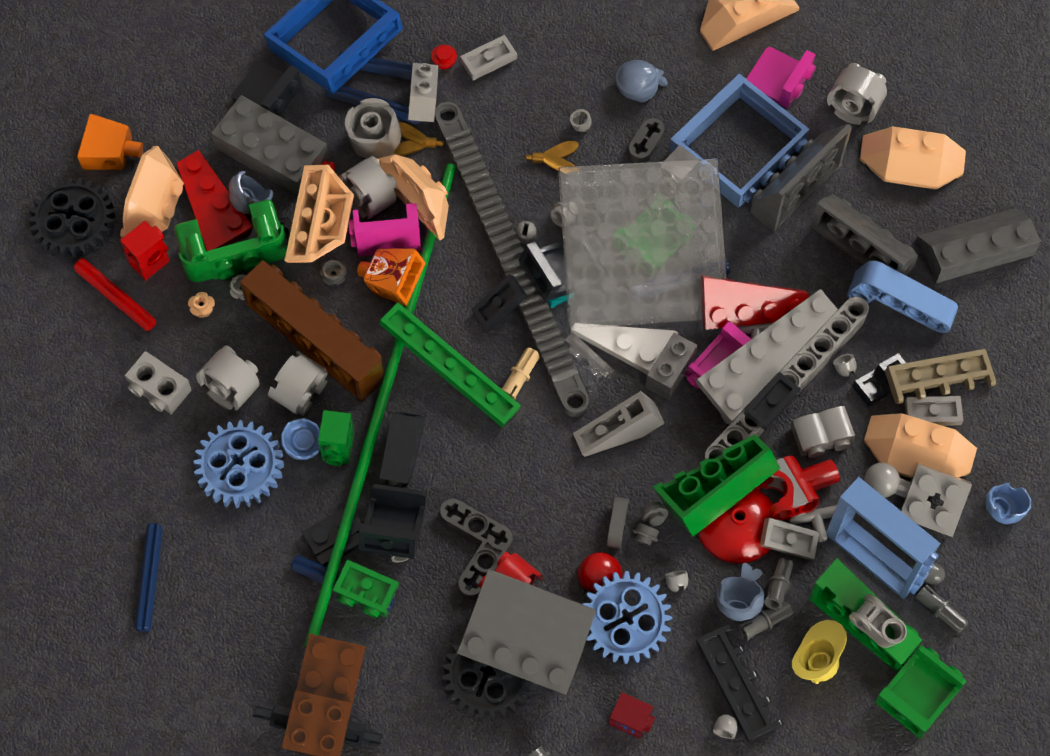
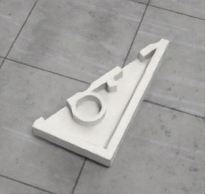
[571,323,678,374]

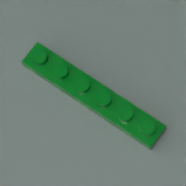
[379,303,521,428]

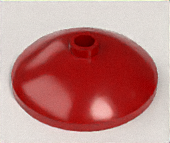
[697,489,774,564]

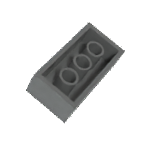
[211,95,329,196]

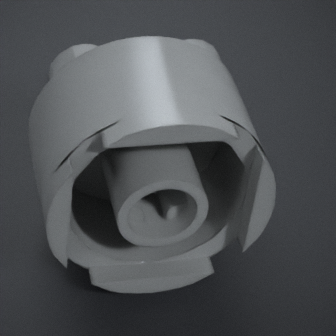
[827,63,887,125]
[345,98,401,159]
[339,156,397,220]
[196,346,260,411]
[268,351,328,416]

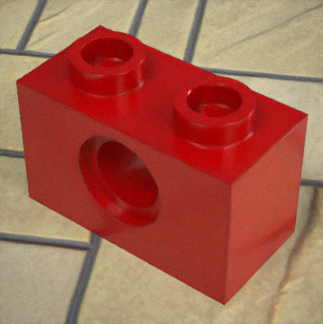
[120,221,170,281]

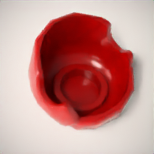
[577,552,623,594]

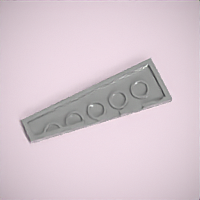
[695,289,838,424]

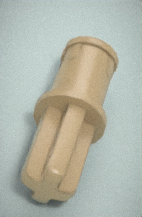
[501,348,540,400]

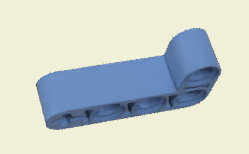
[847,261,958,333]

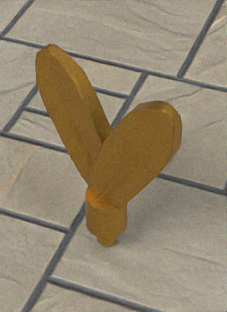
[393,122,444,157]
[525,141,579,177]

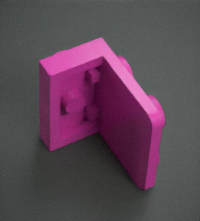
[746,47,816,108]

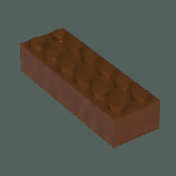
[240,260,384,403]

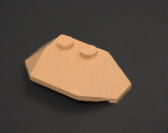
[700,0,799,51]
[860,126,966,190]
[120,146,184,238]
[377,154,449,240]
[285,165,354,263]
[864,413,977,478]

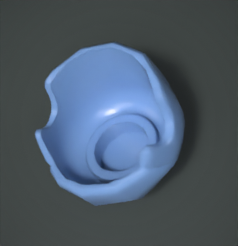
[281,418,320,460]
[985,483,1031,524]

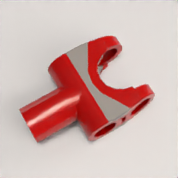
[755,456,840,521]

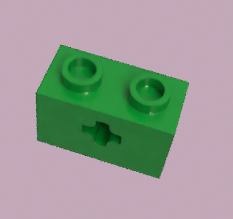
[318,410,355,466]

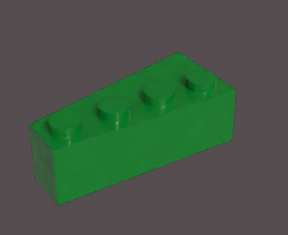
[652,434,780,537]
[808,558,922,673]

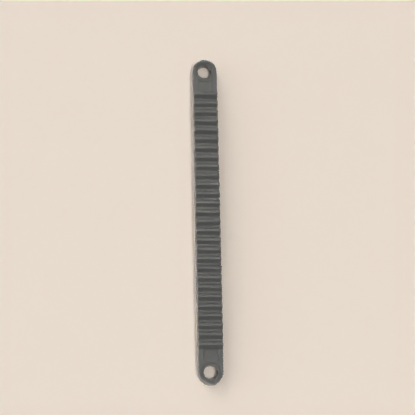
[435,102,589,417]

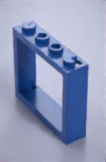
[264,0,403,94]

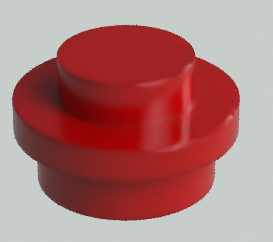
[431,44,457,69]

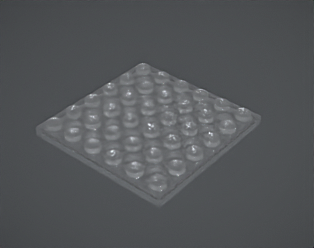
[558,159,727,329]

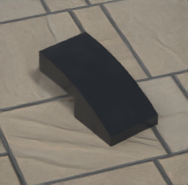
[852,353,906,406]

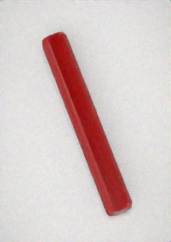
[74,258,157,331]

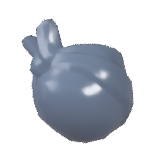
[616,60,668,103]
[228,171,273,214]
[716,563,764,622]

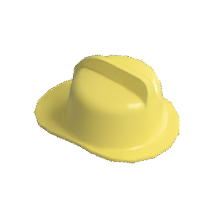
[792,620,847,684]

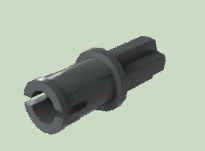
[764,558,793,610]
[915,584,968,633]
[738,601,793,641]

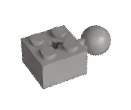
[864,463,972,537]

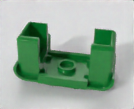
[174,199,287,283]

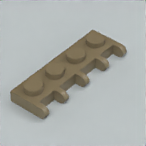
[885,349,996,404]

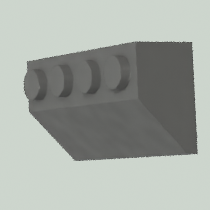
[811,194,918,276]
[917,208,1041,283]

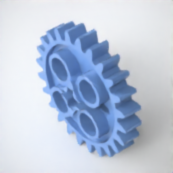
[193,420,284,508]
[582,571,672,664]

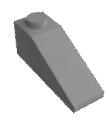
[573,391,665,457]

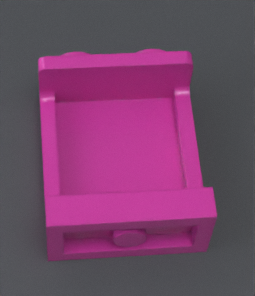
[349,203,421,257]
[684,321,751,389]

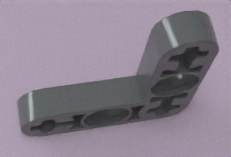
[440,499,513,600]

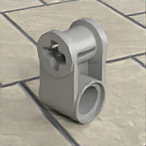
[849,594,907,648]

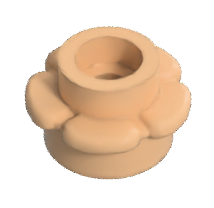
[188,292,215,318]

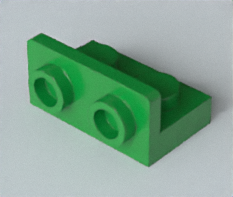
[333,560,399,619]

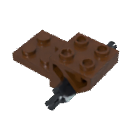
[253,634,383,756]

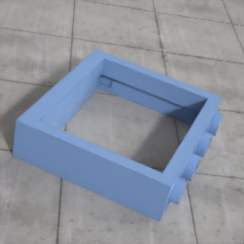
[669,74,809,208]
[826,477,941,599]

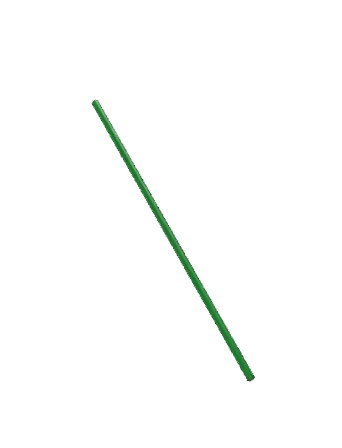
[304,163,456,648]

